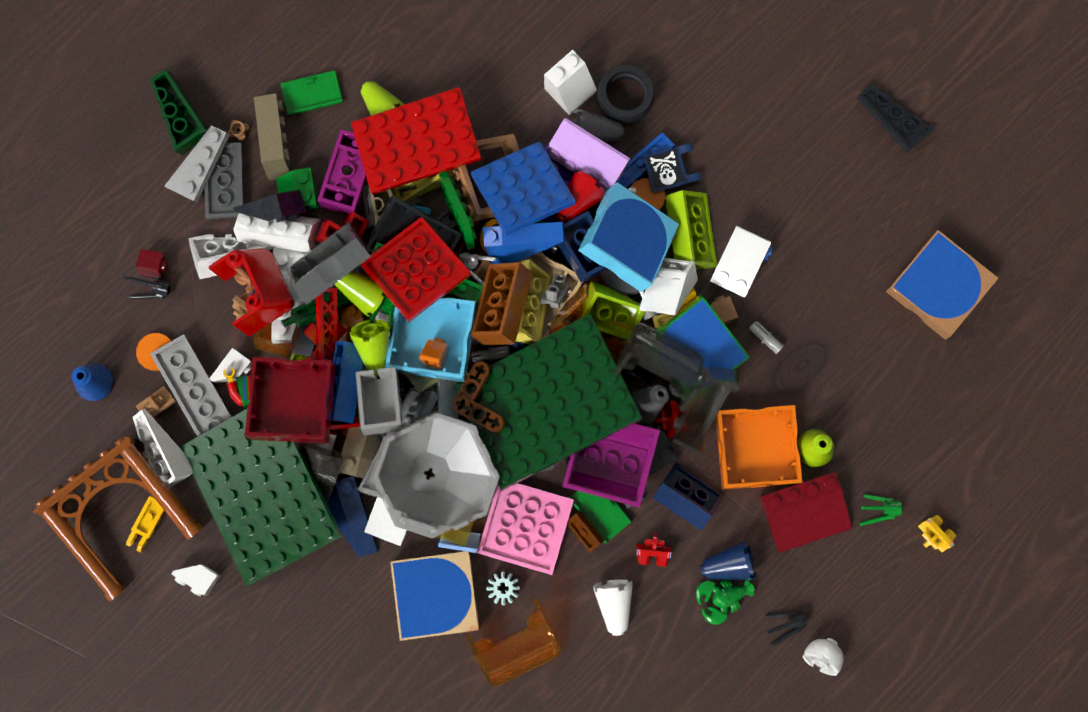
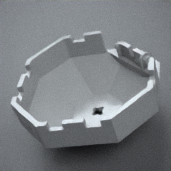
[370,412,500,538]

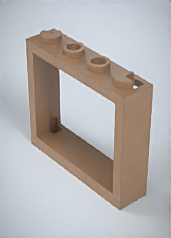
[453,134,519,222]

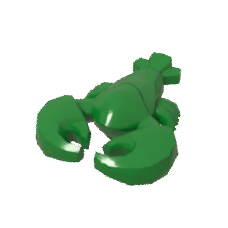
[695,580,755,625]

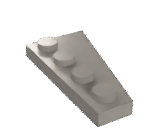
[164,125,230,202]

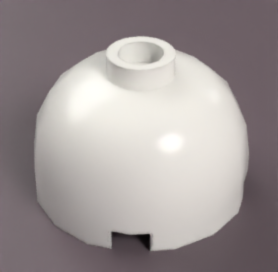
[803,638,844,676]

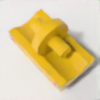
[918,515,956,552]

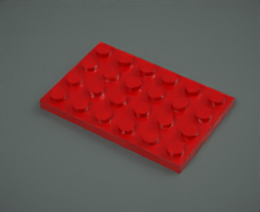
[351,87,482,195]

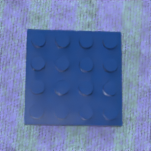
[471,141,575,236]

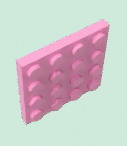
[477,483,574,575]

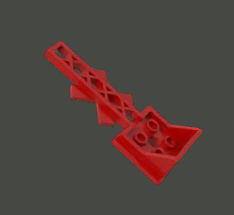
[304,288,361,430]

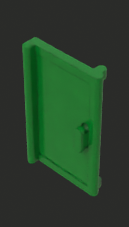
[280,70,343,116]
[568,491,632,544]

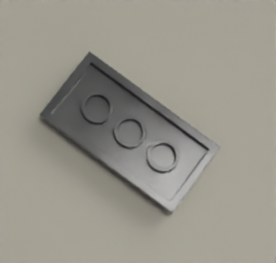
[205,143,244,220]

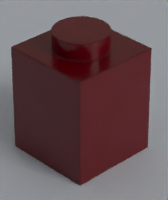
[136,249,168,278]

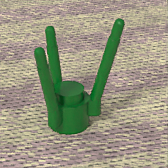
[369,296,395,340]
[860,494,902,526]

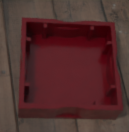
[245,357,336,444]

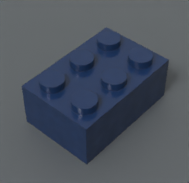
[558,211,608,284]

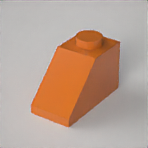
[419,338,449,370]

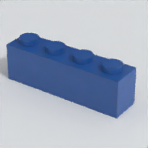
[331,341,363,423]

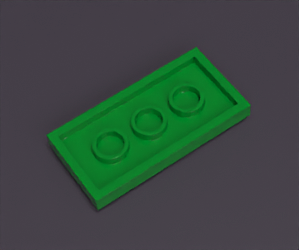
[439,171,476,250]

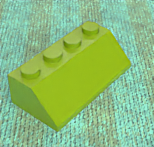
[665,190,717,270]

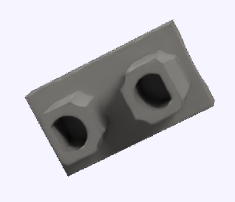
[540,274,571,308]

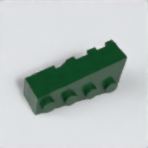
[150,69,209,155]

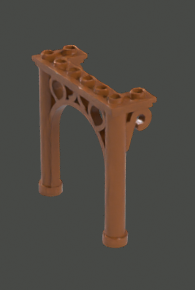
[33,435,203,602]

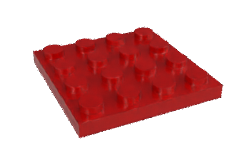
[360,217,471,322]

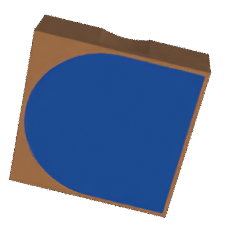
[886,230,998,340]

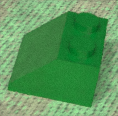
[276,168,319,212]

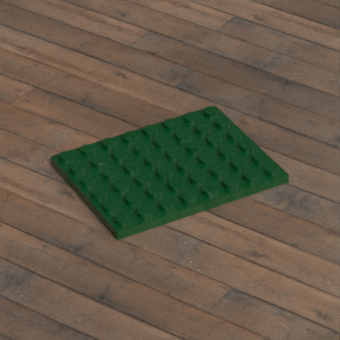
[452,314,643,491]
[180,409,343,587]

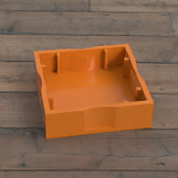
[715,405,802,490]

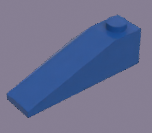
[483,222,565,264]

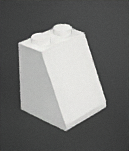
[544,50,597,115]

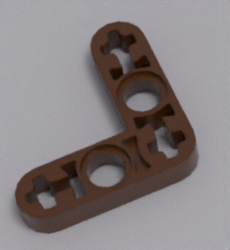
[453,362,506,433]

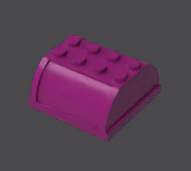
[563,424,660,508]

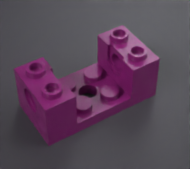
[318,129,366,215]

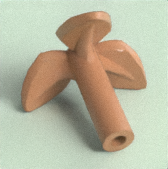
[234,266,255,293]

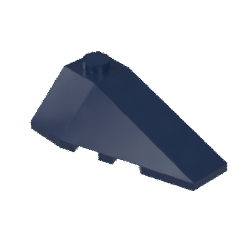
[320,476,378,557]

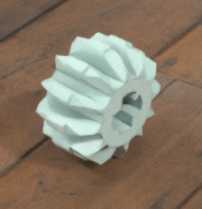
[487,572,520,605]

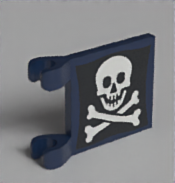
[642,143,701,193]

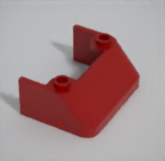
[209,249,294,337]

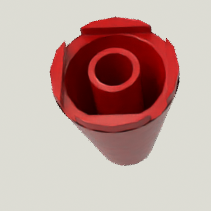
[555,171,605,223]

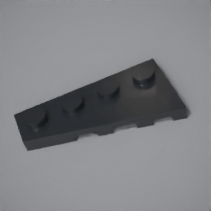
[856,84,935,153]

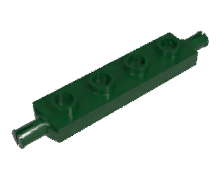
[281,289,353,328]

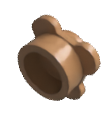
[228,120,249,141]

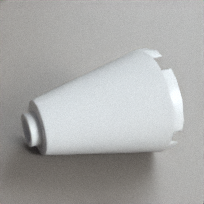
[593,579,633,636]

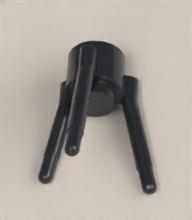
[123,276,171,299]
[766,610,807,647]

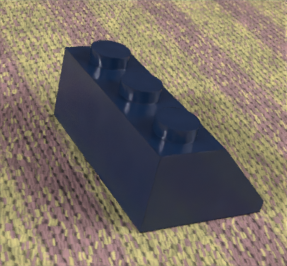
[653,463,724,530]

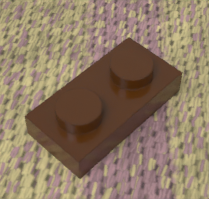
[567,510,605,553]

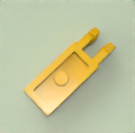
[126,495,165,552]

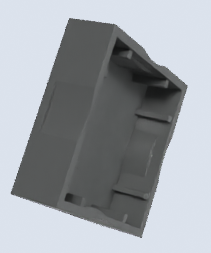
[287,222,371,305]

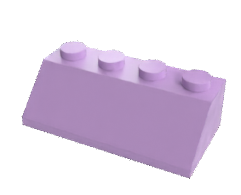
[546,118,630,192]

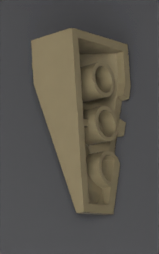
[337,401,381,479]

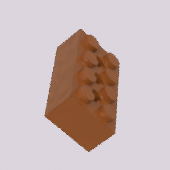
[471,262,533,345]

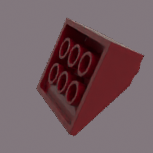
[759,472,852,553]

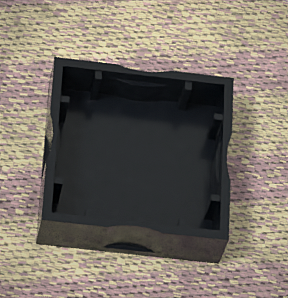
[359,195,462,268]

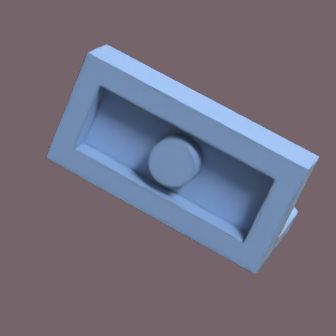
[438,529,481,553]

